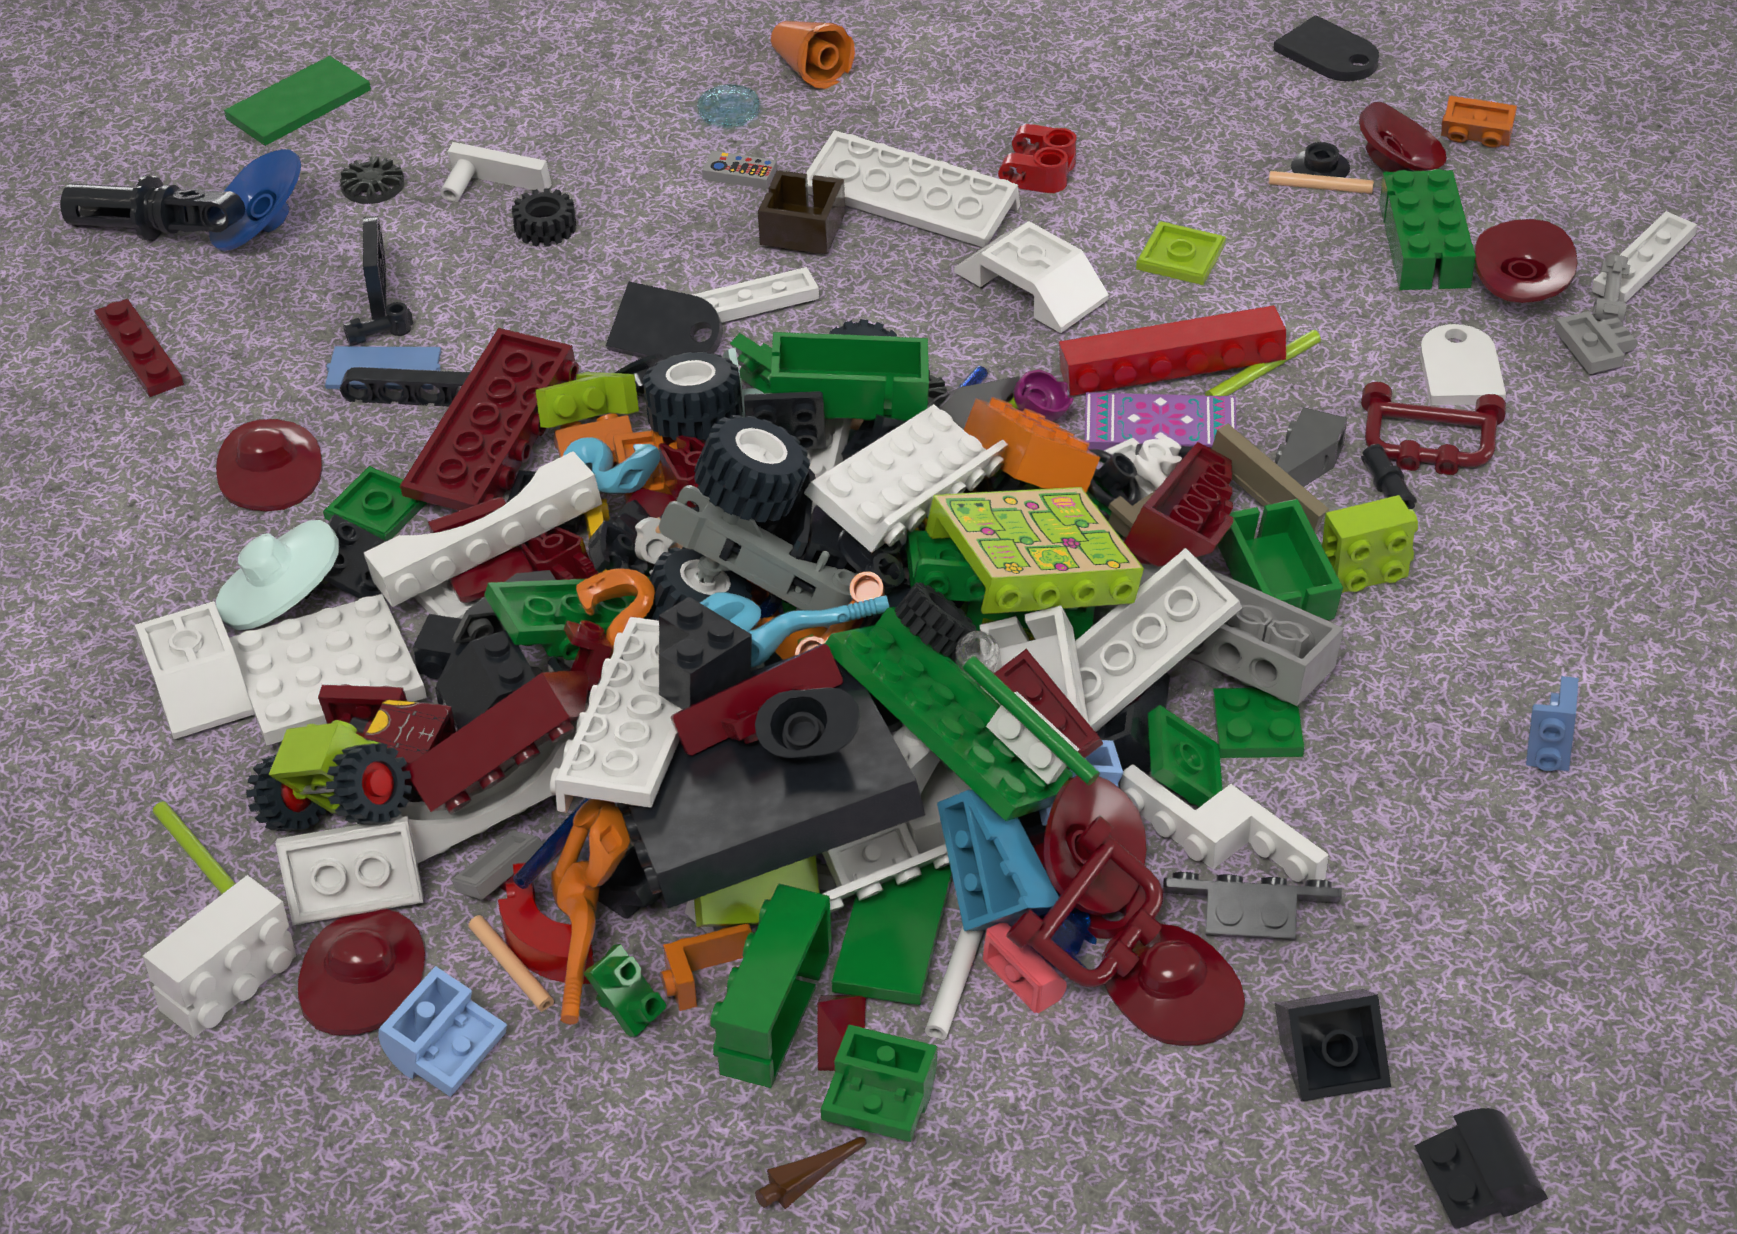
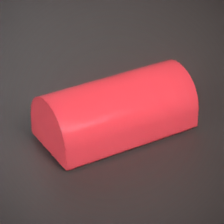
[982,922,1067,1013]

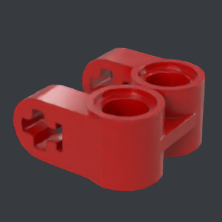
[998,124,1077,193]

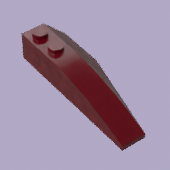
[1124,442,1233,567]

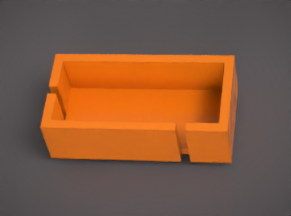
[964,397,1100,493]

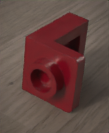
[564,620,613,691]

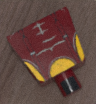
[349,700,456,791]

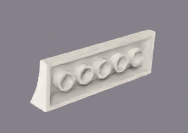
[1075,548,1242,732]

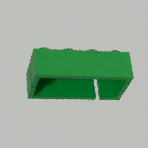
[1379,169,1476,290]
[770,332,929,421]
[710,883,832,1088]

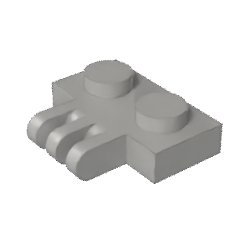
[1555,311,1638,374]

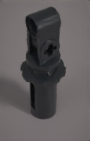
[60,175,245,241]

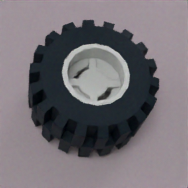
[643,352,743,440]

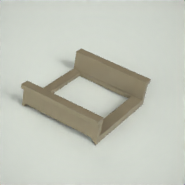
[1108,423,1330,579]

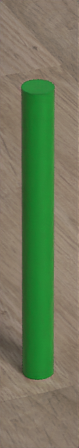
[963,656,1100,786]

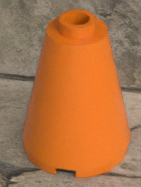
[771,21,855,89]

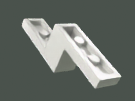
[1120,764,1329,884]

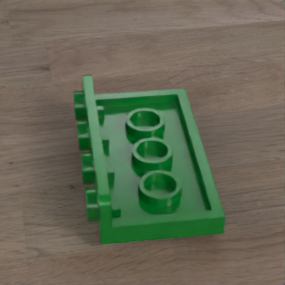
[906,530,1078,610]

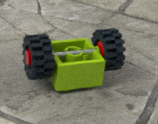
[246,720,412,831]

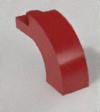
[498,862,594,984]

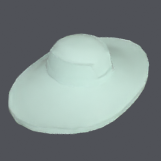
[216,520,339,630]

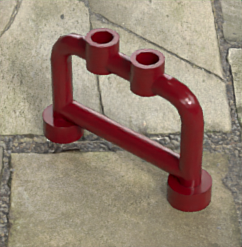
[1361,382,1506,475]
[1006,815,1163,988]

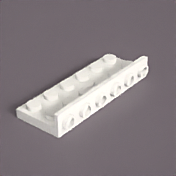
[806,130,1020,247]
[804,405,1008,553]
[550,617,682,813]

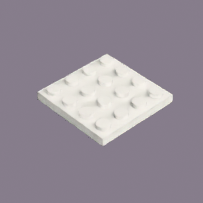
[229,594,427,746]

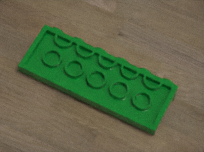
[825,607,1073,821]

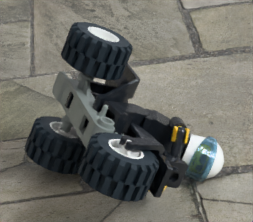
[644,415,969,665]

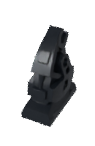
[588,500,670,577]

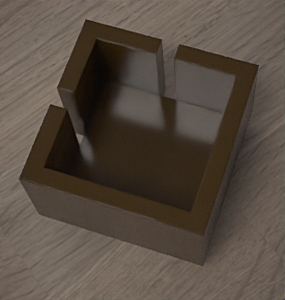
[758,170,845,254]

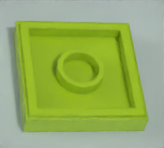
[1136,221,1226,285]

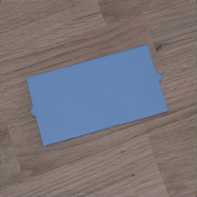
[325,346,441,389]

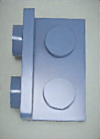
[1526,676,1579,771]

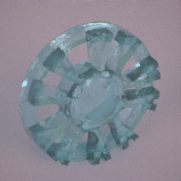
[697,84,760,128]

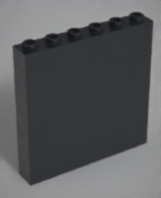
[616,655,925,909]

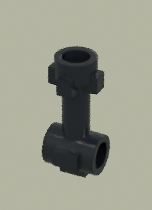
[343,302,414,345]

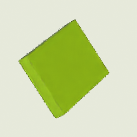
[694,855,820,927]

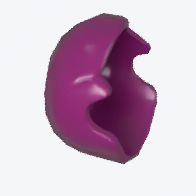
[1014,369,1074,422]

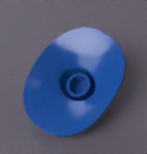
[209,149,301,251]

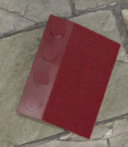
[404,670,589,814]

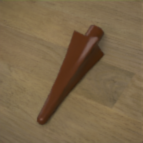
[755,1137,867,1209]

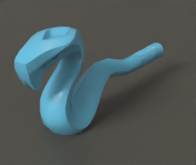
[563,437,660,494]
[700,592,890,668]

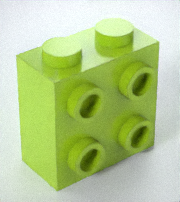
[1322,495,1418,593]

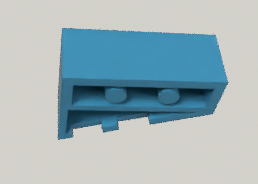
[937,790,1059,931]

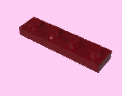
[94,298,184,398]

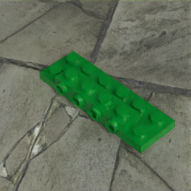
[484,577,650,661]

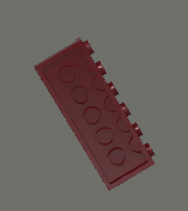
[400,328,579,511]

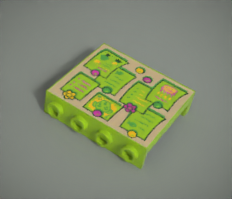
[926,487,1144,614]

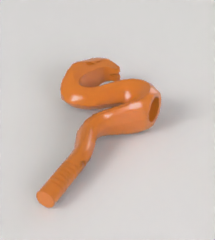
[576,568,775,658]
[557,804,630,1025]

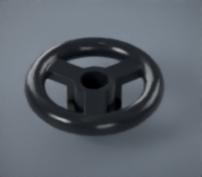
[1088,449,1141,507]

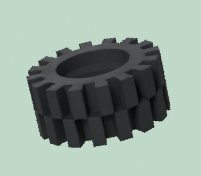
[512,188,576,247]
[895,582,976,658]

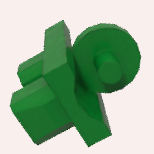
[584,944,667,1037]

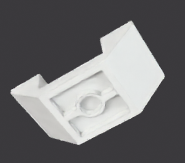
[954,221,1109,333]
[133,601,254,739]

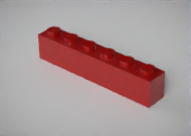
[1059,305,1286,396]

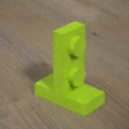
[535,372,639,428]

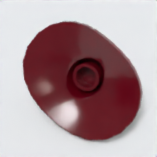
[1359,102,1447,172]
[1474,219,1578,303]
[216,419,323,511]
[1044,776,1147,915]
[298,909,425,1035]
[1102,923,1245,1046]

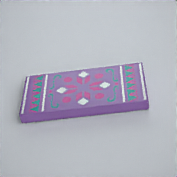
[1085,392,1236,451]

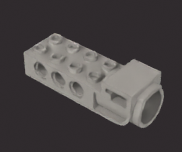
[1092,562,1344,706]

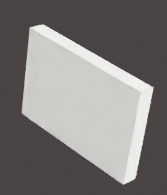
[276,816,424,925]

